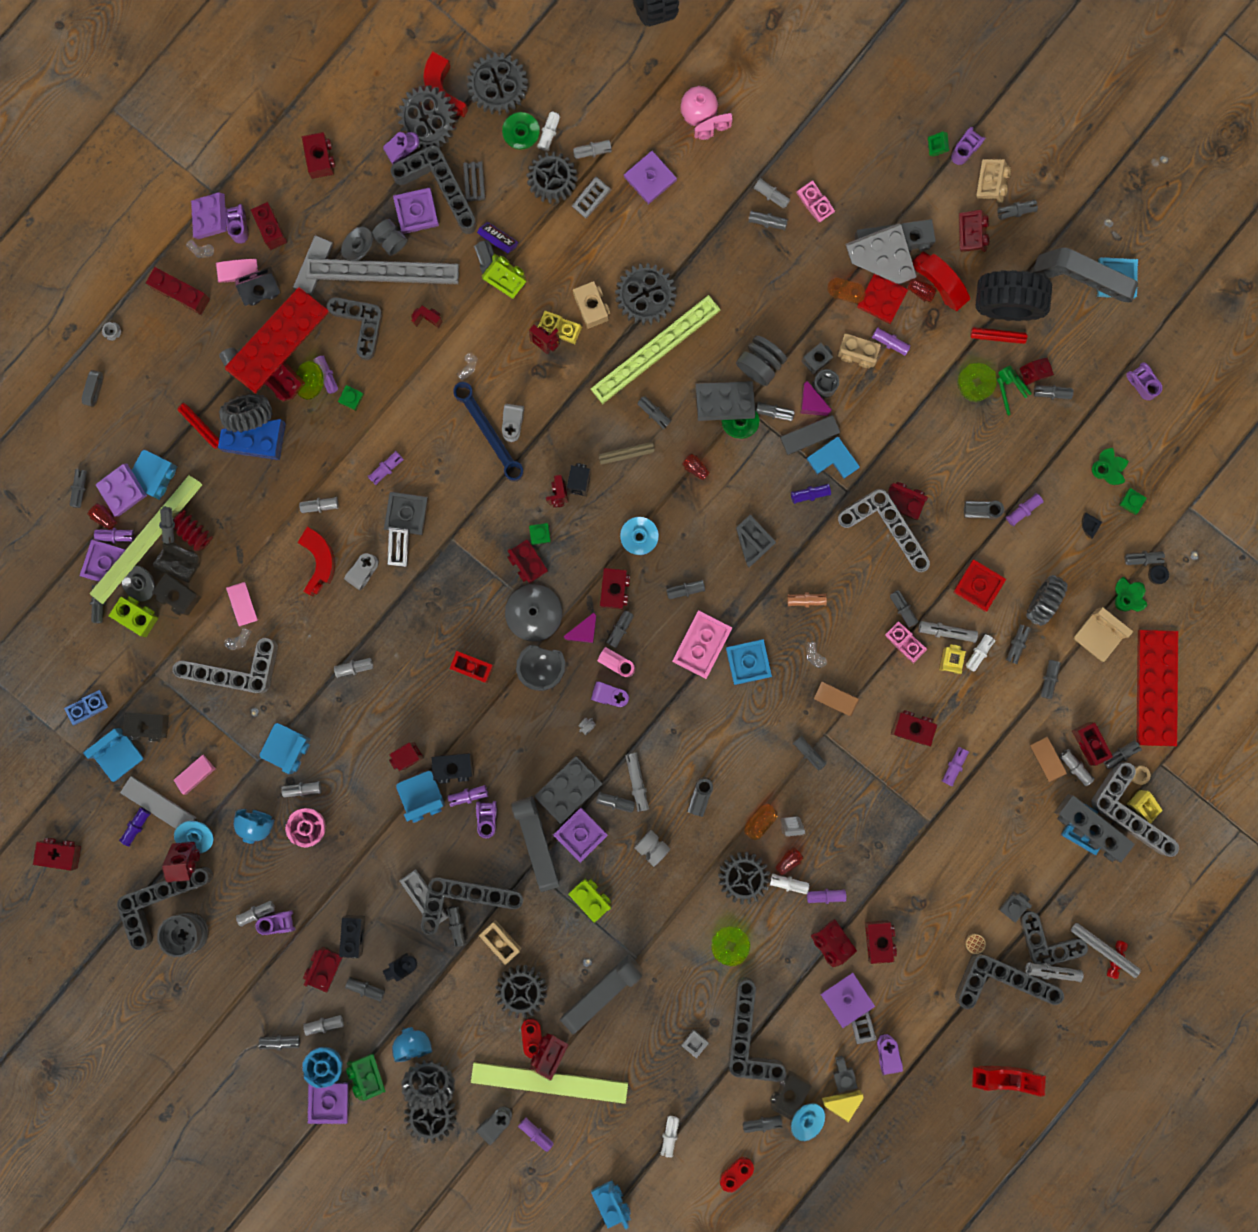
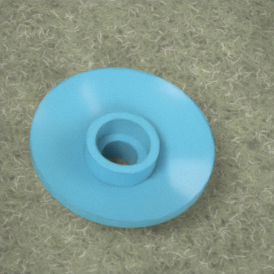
[620,517,659,555]
[174,821,214,853]
[791,1103,825,1141]

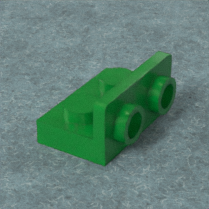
[346,1054,386,1101]

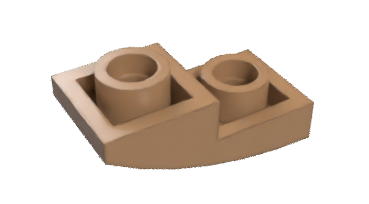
[814,682,859,716]
[1030,737,1067,783]

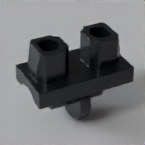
[383,953,418,982]

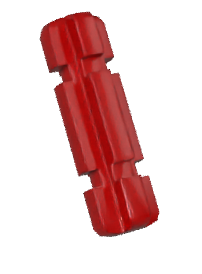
[1107,940,1128,979]

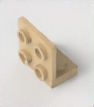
[1073,607,1133,662]

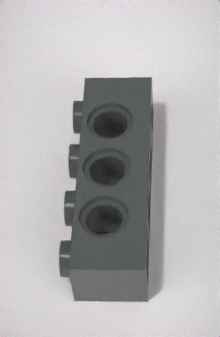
[854,219,935,252]
[1054,794,1135,863]

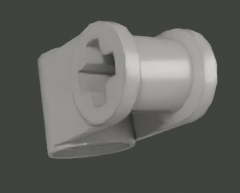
[502,404,524,442]
[344,553,379,590]

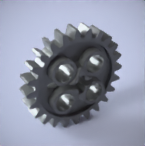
[467,52,528,115]
[397,85,458,149]
[615,263,676,326]

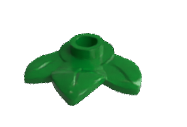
[1091,448,1129,485]
[1115,577,1148,612]

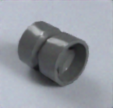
[372,219,408,256]
[812,369,840,399]

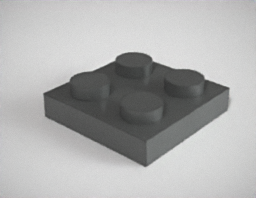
[384,492,428,536]

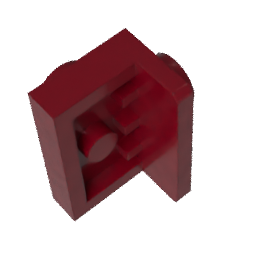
[811,919,857,967]
[529,1033,569,1081]

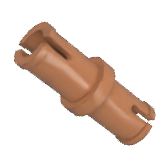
[788,592,827,608]

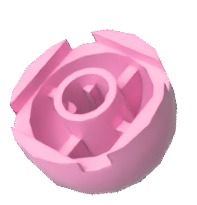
[680,86,718,126]
[285,808,326,848]

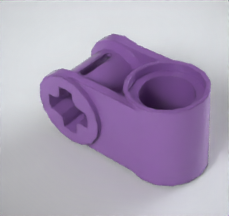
[951,127,986,165]
[383,132,419,165]
[225,204,249,243]
[1126,362,1162,400]
[591,681,629,707]
[476,801,497,838]
[256,910,296,935]
[877,1034,903,1075]

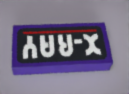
[477,222,519,254]

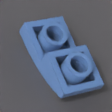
[64,690,108,726]

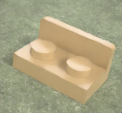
[976,159,1011,202]
[837,333,881,368]

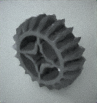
[527,152,578,204]
[219,394,272,433]
[1026,575,1068,626]
[718,852,771,905]
[495,965,548,1018]
[402,1060,455,1113]
[404,1100,457,1144]

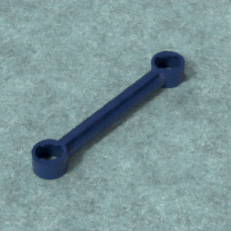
[453,382,524,482]

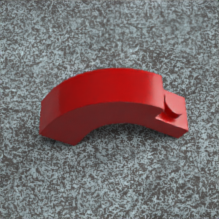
[424,51,468,117]
[912,251,970,311]
[297,527,335,597]
[972,1066,1046,1097]

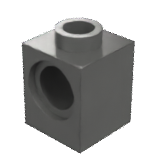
[802,343,833,375]

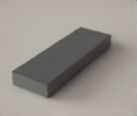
[780,415,840,455]

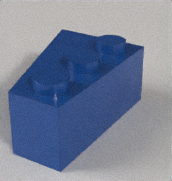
[218,419,286,460]

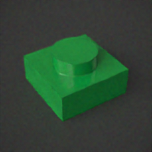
[928,131,949,157]
[338,385,364,411]
[1119,488,1147,515]
[529,523,551,545]

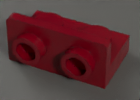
[959,210,990,252]
[529,324,560,355]
[264,362,305,401]
[546,475,568,508]
[884,482,928,521]
[507,540,549,584]
[303,947,343,993]

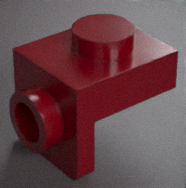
[411,305,443,328]
[1020,357,1054,385]

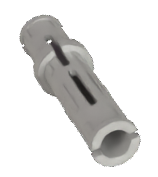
[918,621,978,643]
[625,752,649,812]
[1025,963,1084,982]

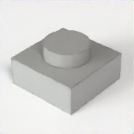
[681,1029,709,1058]

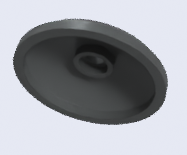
[505,584,562,642]

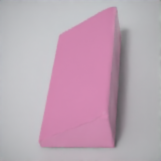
[174,754,216,795]

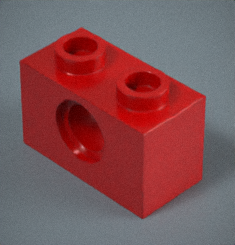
[449,651,494,683]

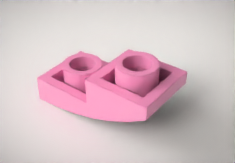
[694,113,732,140]
[796,181,835,222]
[216,259,258,282]
[226,582,258,626]
[885,621,927,664]

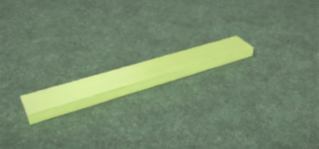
[591,295,720,404]
[89,475,202,604]
[471,1062,628,1104]

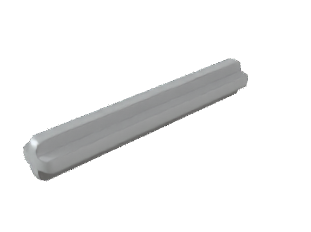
[1071,923,1141,978]

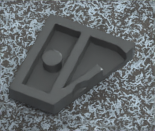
[736,515,776,568]

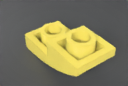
[538,311,582,344]

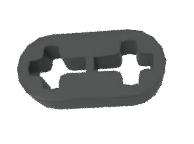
[82,370,103,407]

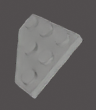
[845,223,917,284]

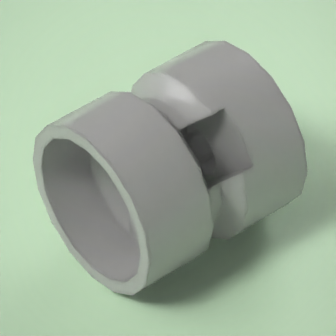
[634,830,671,867]

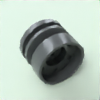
[736,336,787,386]
[157,913,209,957]

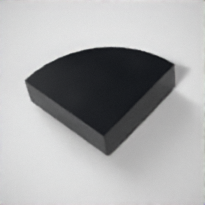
[1082,513,1102,539]

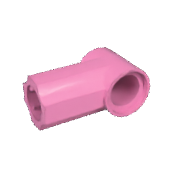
[597,647,635,677]

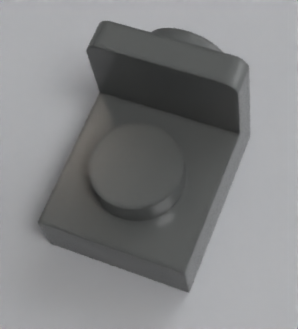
[999,892,1032,923]

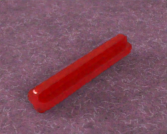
[970,327,1027,344]
[177,403,219,449]

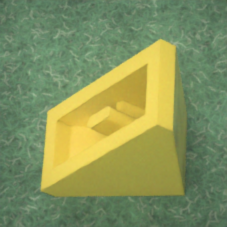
[1127,790,1163,824]
[822,1090,864,1122]

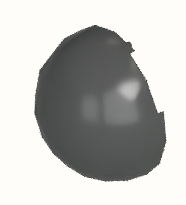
[516,645,565,691]

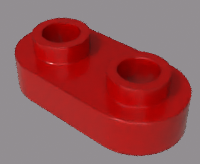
[521,1018,542,1058]
[720,1157,754,1193]

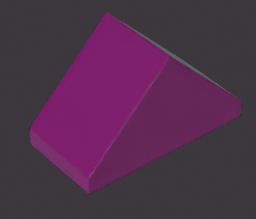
[800,381,832,416]
[563,613,596,644]

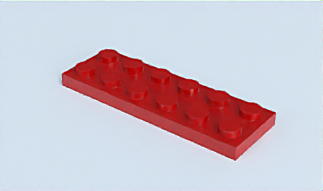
[225,287,329,394]
[1136,630,1178,746]

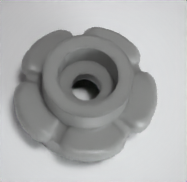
[102,322,121,341]
[579,718,596,735]

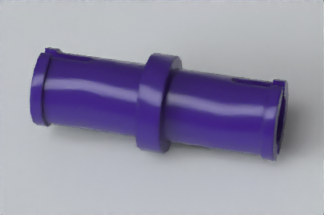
[791,483,831,504]
[119,807,151,847]

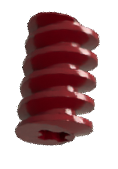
[173,510,213,552]

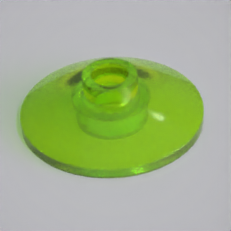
[296,361,324,400]

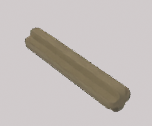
[599,442,655,465]

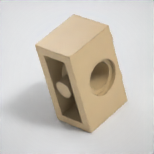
[573,281,610,329]
[479,920,521,965]

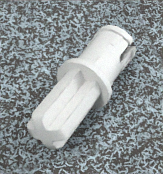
[537,112,560,151]
[966,634,995,671]
[770,873,809,894]
[660,1116,679,1157]

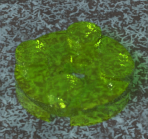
[957,363,997,402]
[711,926,750,966]

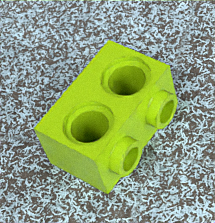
[109,596,158,637]

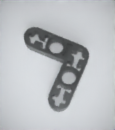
[327,298,382,360]
[1020,911,1088,965]

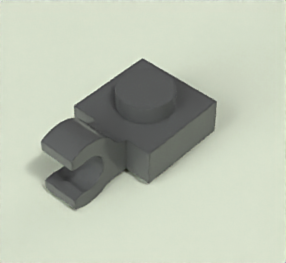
[833,1056,858,1093]

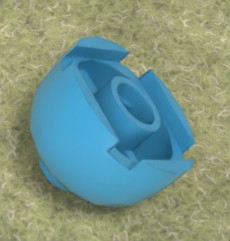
[233,809,274,844]
[392,1027,432,1062]
[302,1047,343,1088]

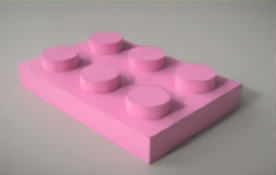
[672,610,732,679]

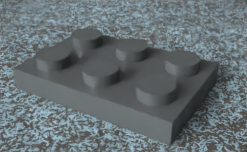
[696,381,755,421]
[534,756,603,824]

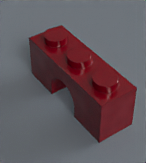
[146,267,210,315]

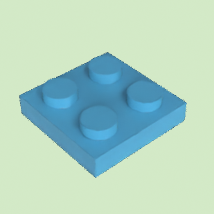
[726,639,772,685]

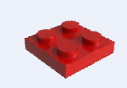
[857,273,908,324]
[953,559,1006,612]

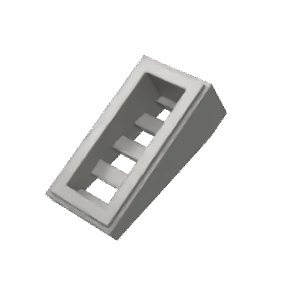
[572,177,611,219]
[780,816,805,836]
[851,1011,876,1045]

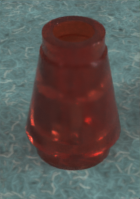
[907,279,937,303]
[682,453,710,481]
[87,503,117,530]
[775,847,804,875]

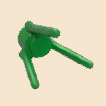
[996,365,1032,416]

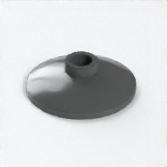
[341,227,373,261]
[121,565,155,602]

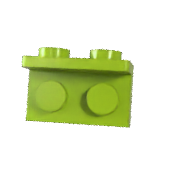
[482,254,527,299]
[568,878,612,923]

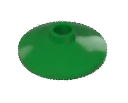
[502,112,540,150]
[721,411,760,439]

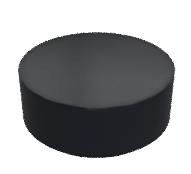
[1148,565,1169,585]

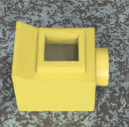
[939,645,966,674]

